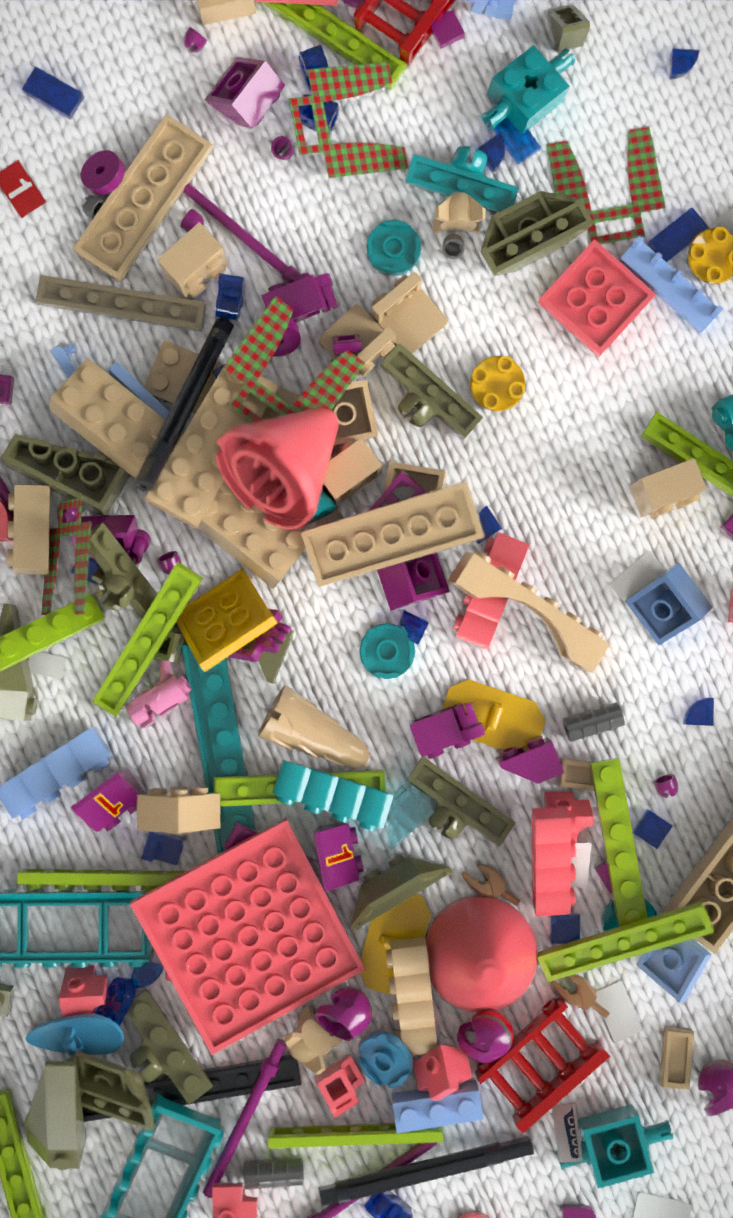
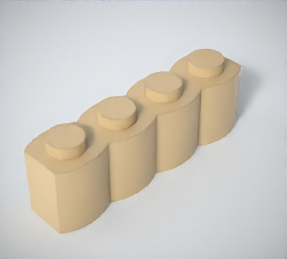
[386,937,437,1056]

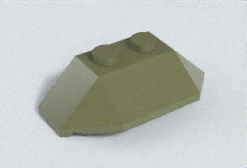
[480,191,594,276]
[350,854,452,931]
[66,1051,155,1131]

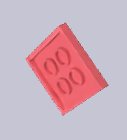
[537,239,656,358]

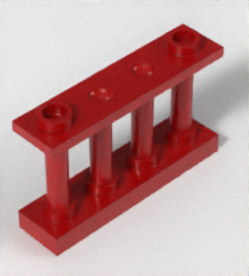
[354,0,456,67]
[475,997,610,1134]

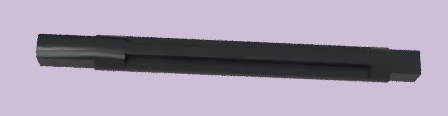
[133,316,234,492]
[318,1136,534,1206]

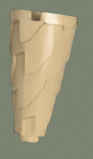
[258,685,371,769]

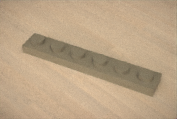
[35,275,206,332]

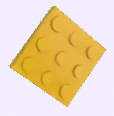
[176,568,277,672]

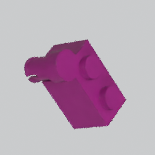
[261,272,339,323]
[71,515,151,564]
[409,702,486,759]

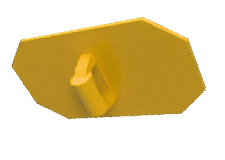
[442,679,546,750]
[360,894,431,996]

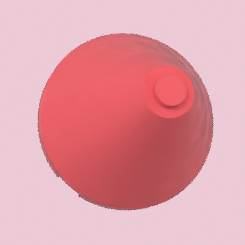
[215,407,339,529]
[425,895,538,1013]

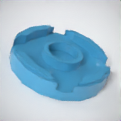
[358,1031,413,1089]

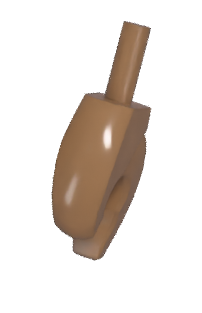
[461,864,521,906]
[551,974,610,1018]

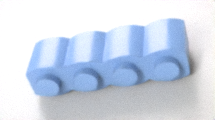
[0,727,113,820]

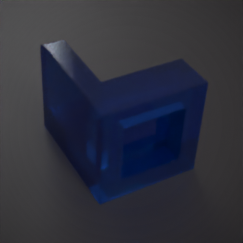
[141,831,186,865]

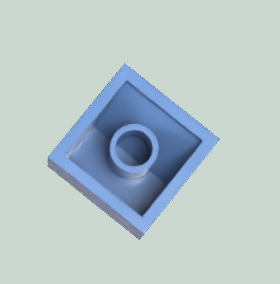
[625,562,713,646]

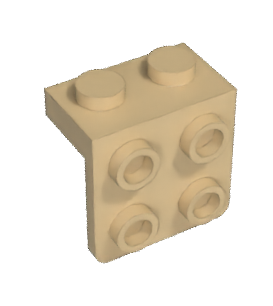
[372,271,448,354]
[319,304,396,381]

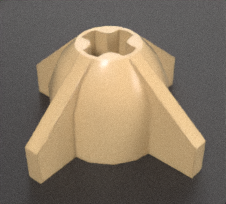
[433,192,486,233]
[284,1006,343,1075]

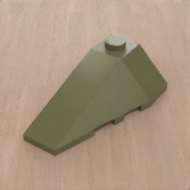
[0,603,37,721]
[24,1061,86,1170]

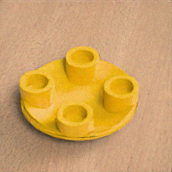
[688,227,733,284]
[470,356,526,412]

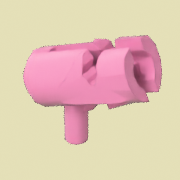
[126,660,191,729]

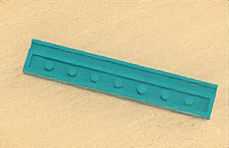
[182,645,256,854]

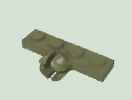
[380,343,483,440]
[89,522,157,619]
[406,756,516,847]
[123,990,214,1105]

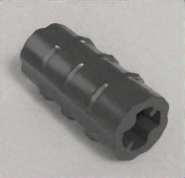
[562,702,625,742]
[243,1157,304,1190]

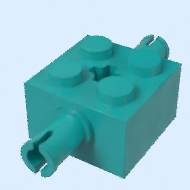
[481,45,575,135]
[556,1104,674,1189]

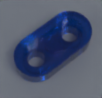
[95,977,136,1027]

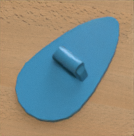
[25,1014,124,1057]

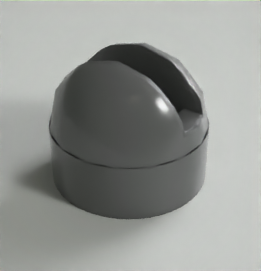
[81,195,105,219]
[442,233,465,259]

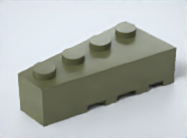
[1,434,131,516]

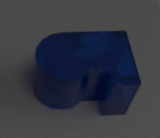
[298,44,329,91]
[298,94,339,136]
[215,273,246,321]
[364,1191,413,1218]

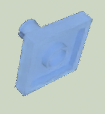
[636,939,712,1003]

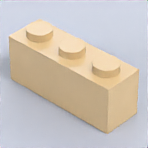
[7,485,50,575]

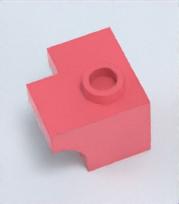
[544,791,594,843]
[59,965,108,1017]
[413,1045,472,1101]
[312,1054,365,1118]
[212,1182,258,1218]

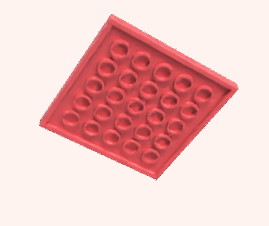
[130,818,365,1055]

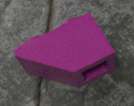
[495,736,564,784]

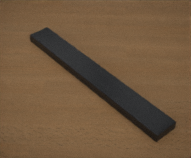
[82,1055,302,1122]

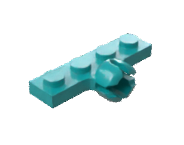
[405,146,519,213]

